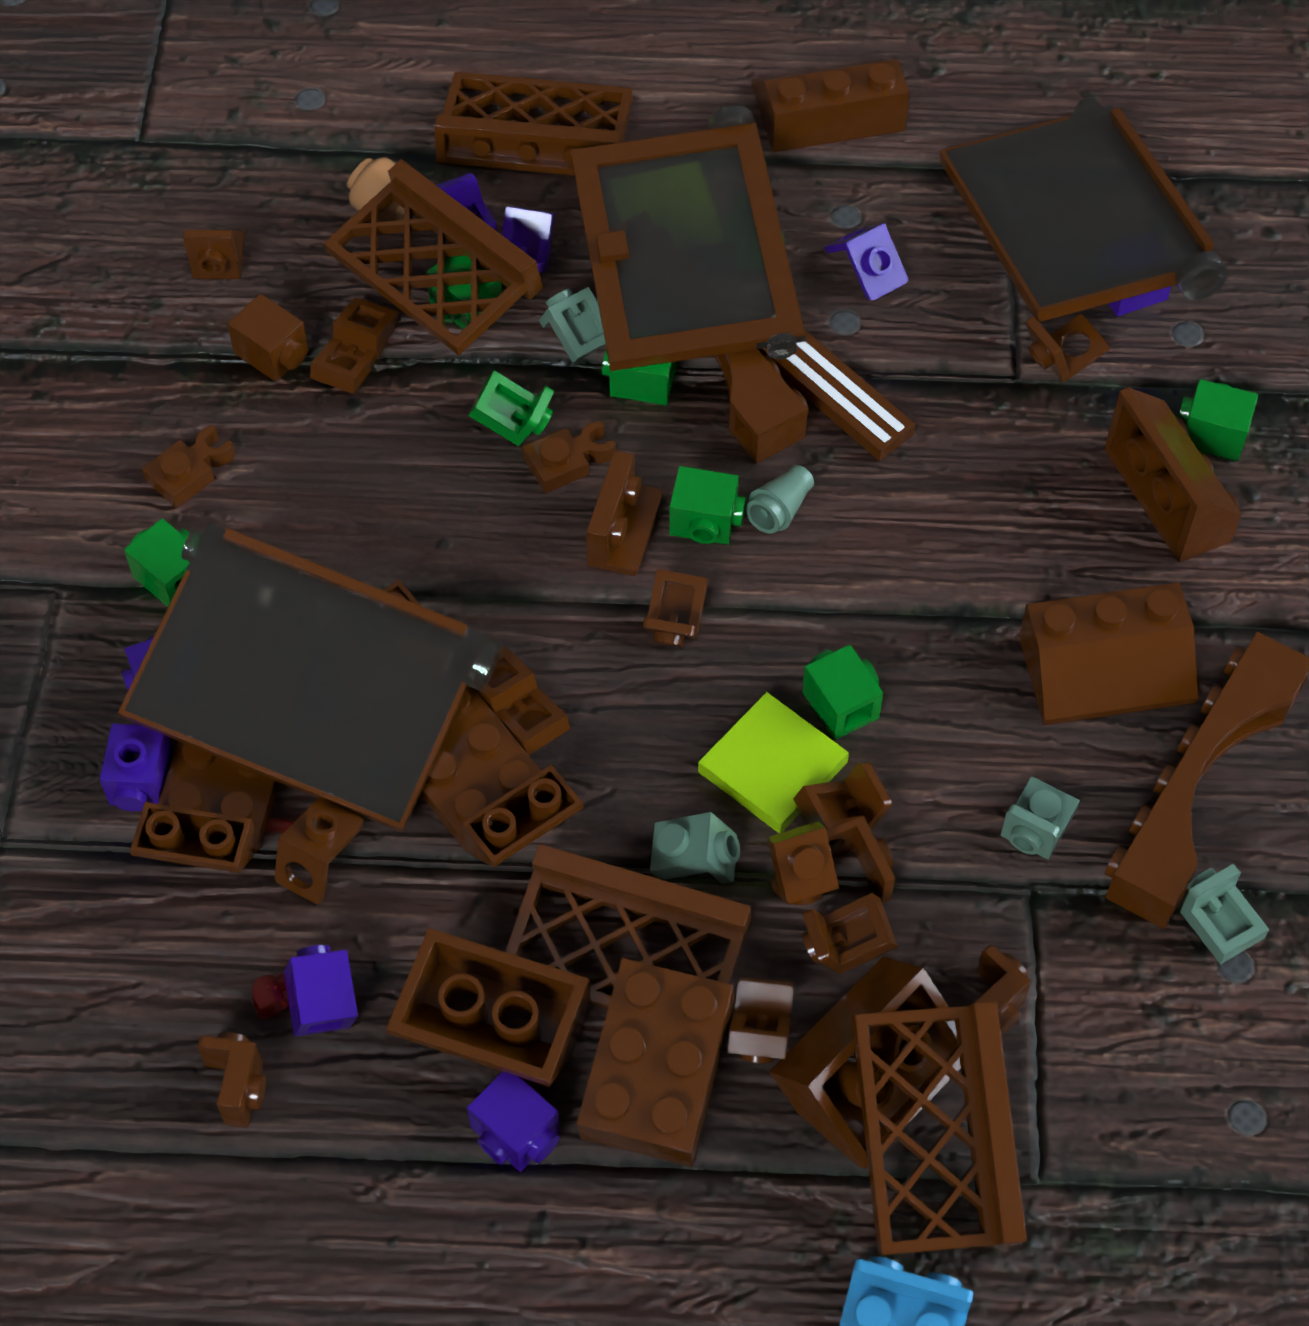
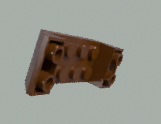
[130,573,318,873]
[311,580,583,868]

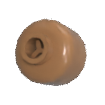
[347,157,405,222]

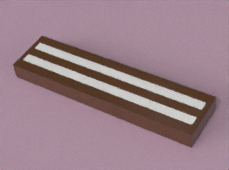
[757,312,916,461]

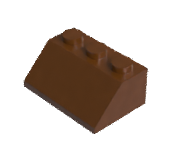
[752,59,910,153]
[1104,387,1241,563]
[1019,582,1198,726]
[386,928,591,1087]
[769,956,961,1169]

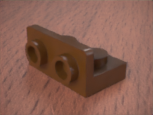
[586,450,663,576]

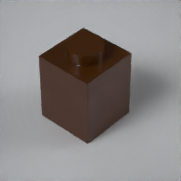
[227,293,309,382]

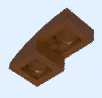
[310,297,399,394]
[469,646,570,755]

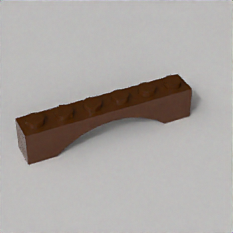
[610,214,809,464]
[1104,632,1309,930]

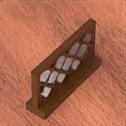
[434,72,633,180]
[323,159,543,355]
[505,844,752,1009]
[852,1001,1027,1256]

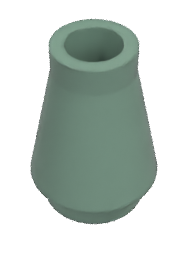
[746,465,814,534]

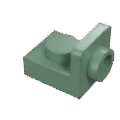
[539,287,606,363]
[1000,776,1080,860]

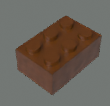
[576,958,734,1167]

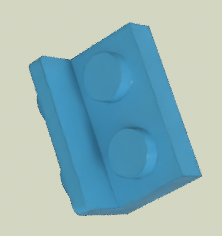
[839,1257,974,1326]

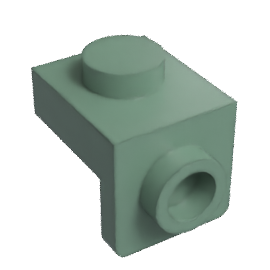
[650,812,740,884]
[1180,864,1269,964]

